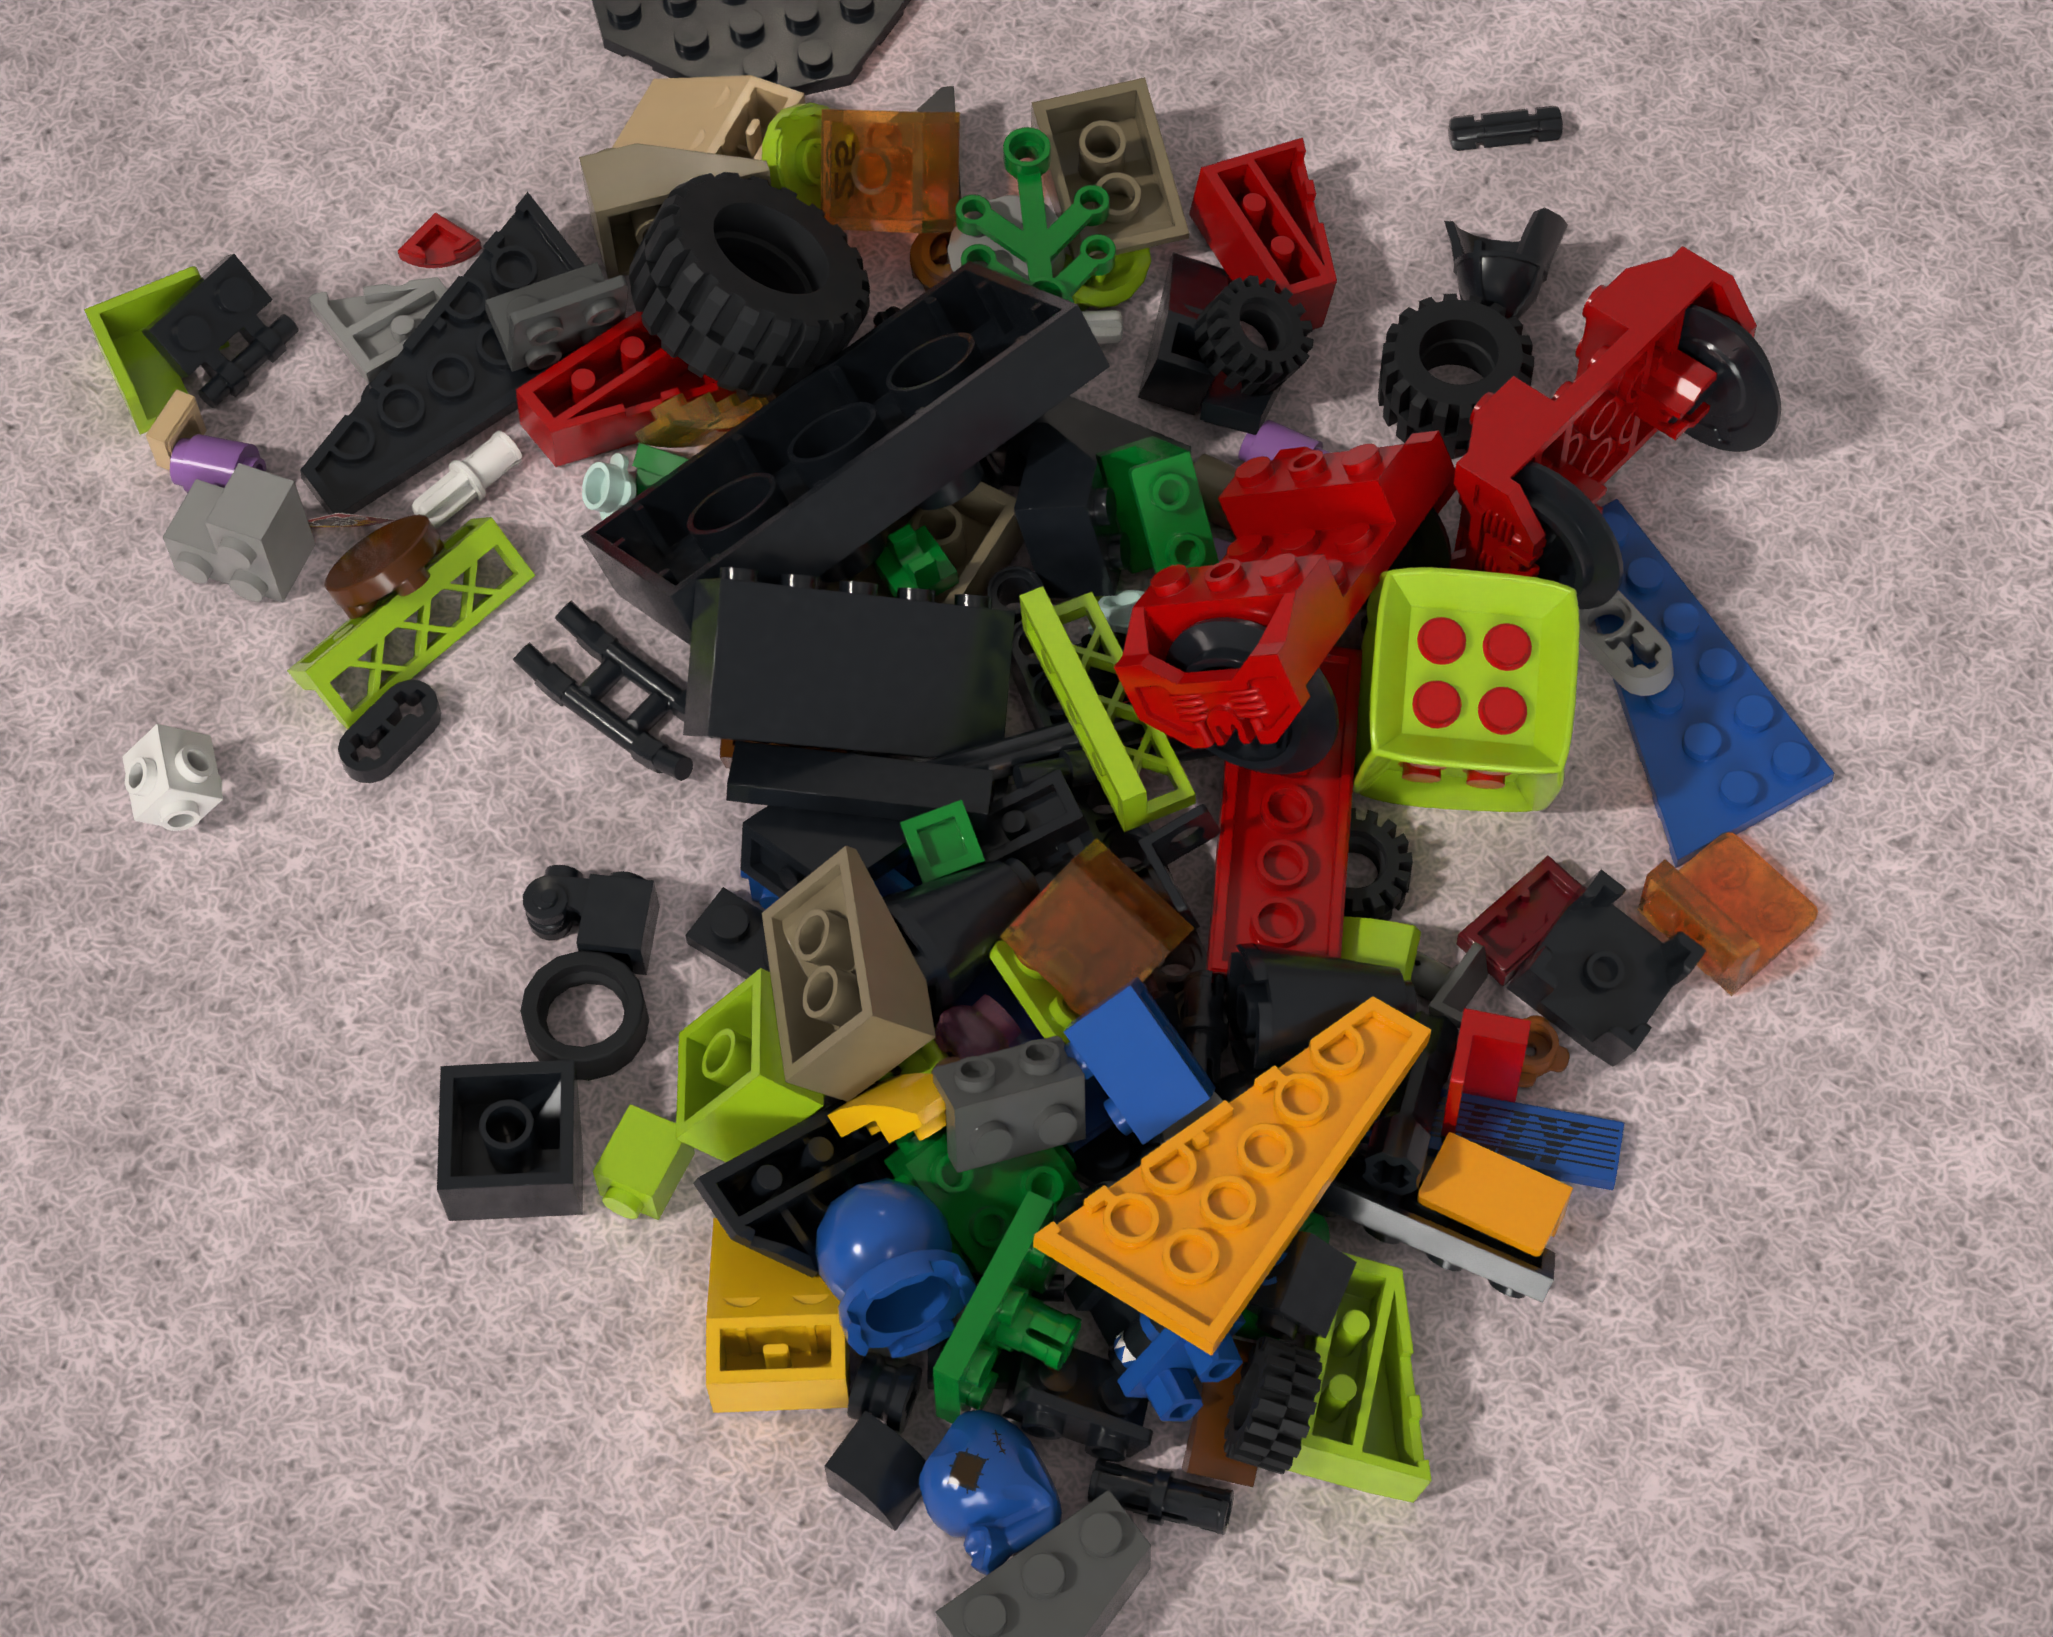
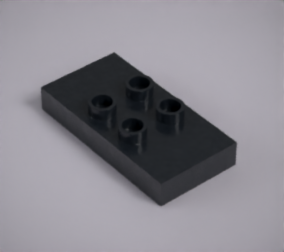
[581,261,1110,645]

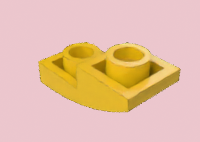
[827,1073,946,1143]

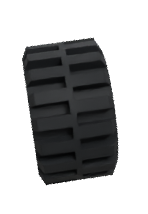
[1378,293,1535,459]

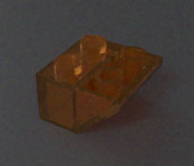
[1000,838,1194,1015]

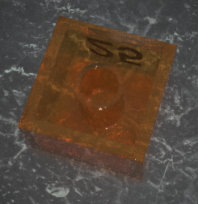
[821,109,960,233]

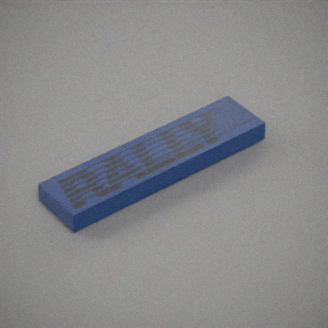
[1360,1089,1625,1191]

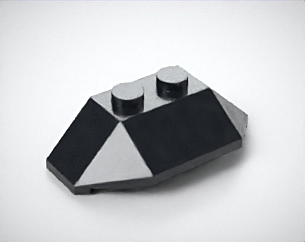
[693,1069,902,1278]

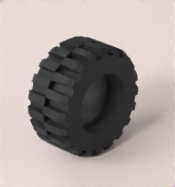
[629,172,870,398]

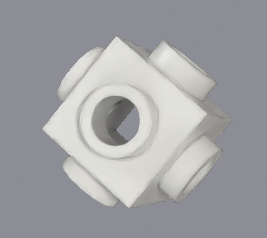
[122,724,223,831]

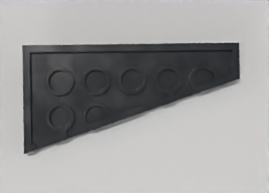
[300,192,626,515]

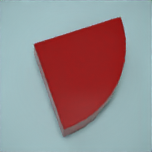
[398,212,482,268]

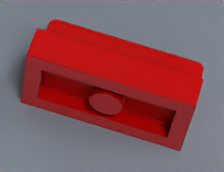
[1441,1008,1531,1136]

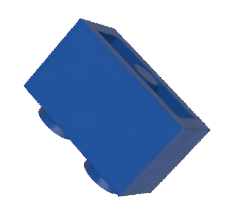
[1063,976,1216,1144]

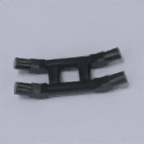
[513,600,693,781]

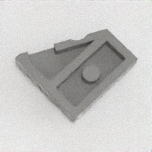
[308,277,448,384]

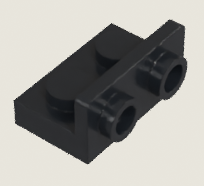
[1001,1347,1153,1462]

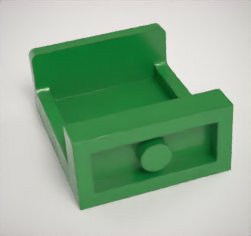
[1095,436,1219,574]

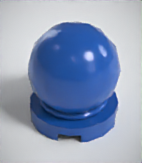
[816,1178,977,1358]

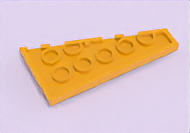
[1033,996,1431,1356]

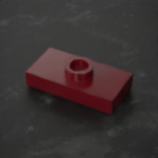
[1456,855,1582,986]

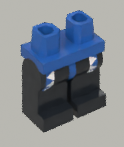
[1064,1274,1246,1422]

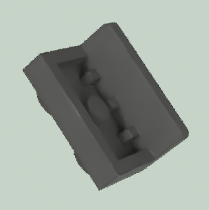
[933,1036,1086,1173]

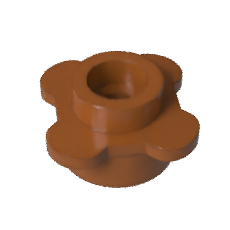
[1519,1015,1570,1088]

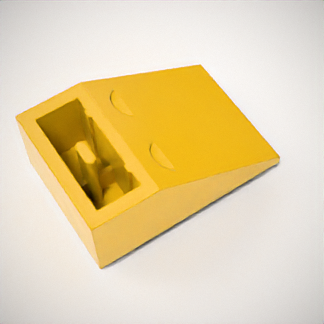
[706,1218,850,1413]

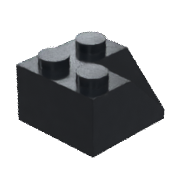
[437,1060,583,1221]

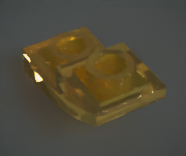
[635,392,769,448]

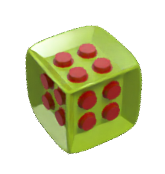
[1353,567,1580,812]

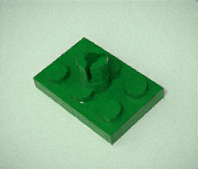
[933,1191,1082,1424]

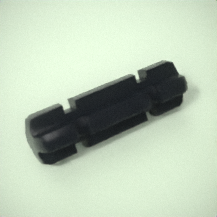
[1448,106,1563,151]

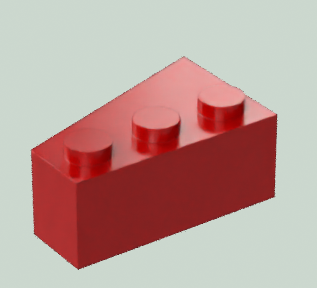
[1189,137,1337,330]
[516,311,737,467]

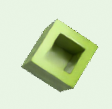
[593,1104,695,1220]

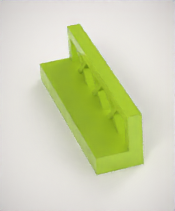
[287,517,535,729]
[1019,586,1196,832]

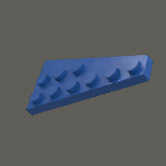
[1595,499,1835,868]

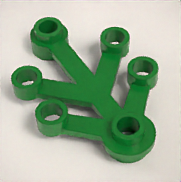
[956,127,1116,303]

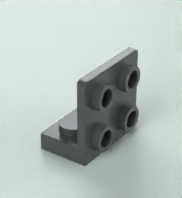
[485,262,629,372]

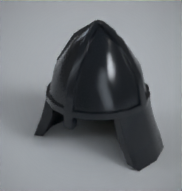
[1444,207,1568,320]

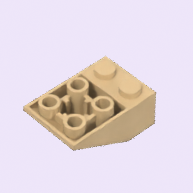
[612,75,805,160]

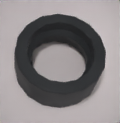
[520,950,649,1081]

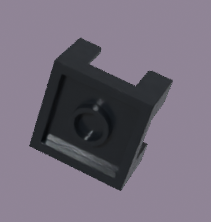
[1506,869,1707,1067]

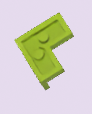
[84,266,230,435]

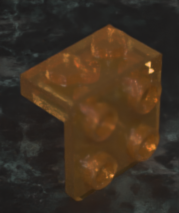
[1637,832,1818,996]

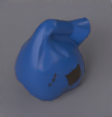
[919,1410,1062,1576]

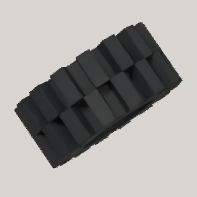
[1195,276,1314,395]
[1344,808,1413,921]
[1224,1335,1322,1474]

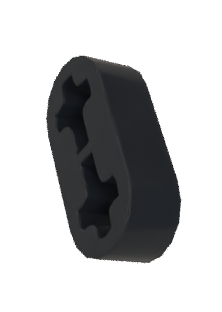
[338,680,442,783]

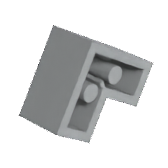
[163,463,316,602]

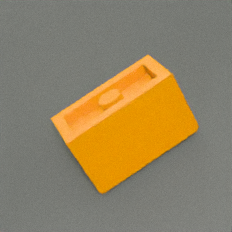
[1417,1132,1573,1257]

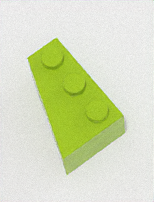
[1286,1252,1432,1503]

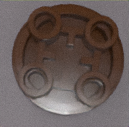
[324,514,444,619]

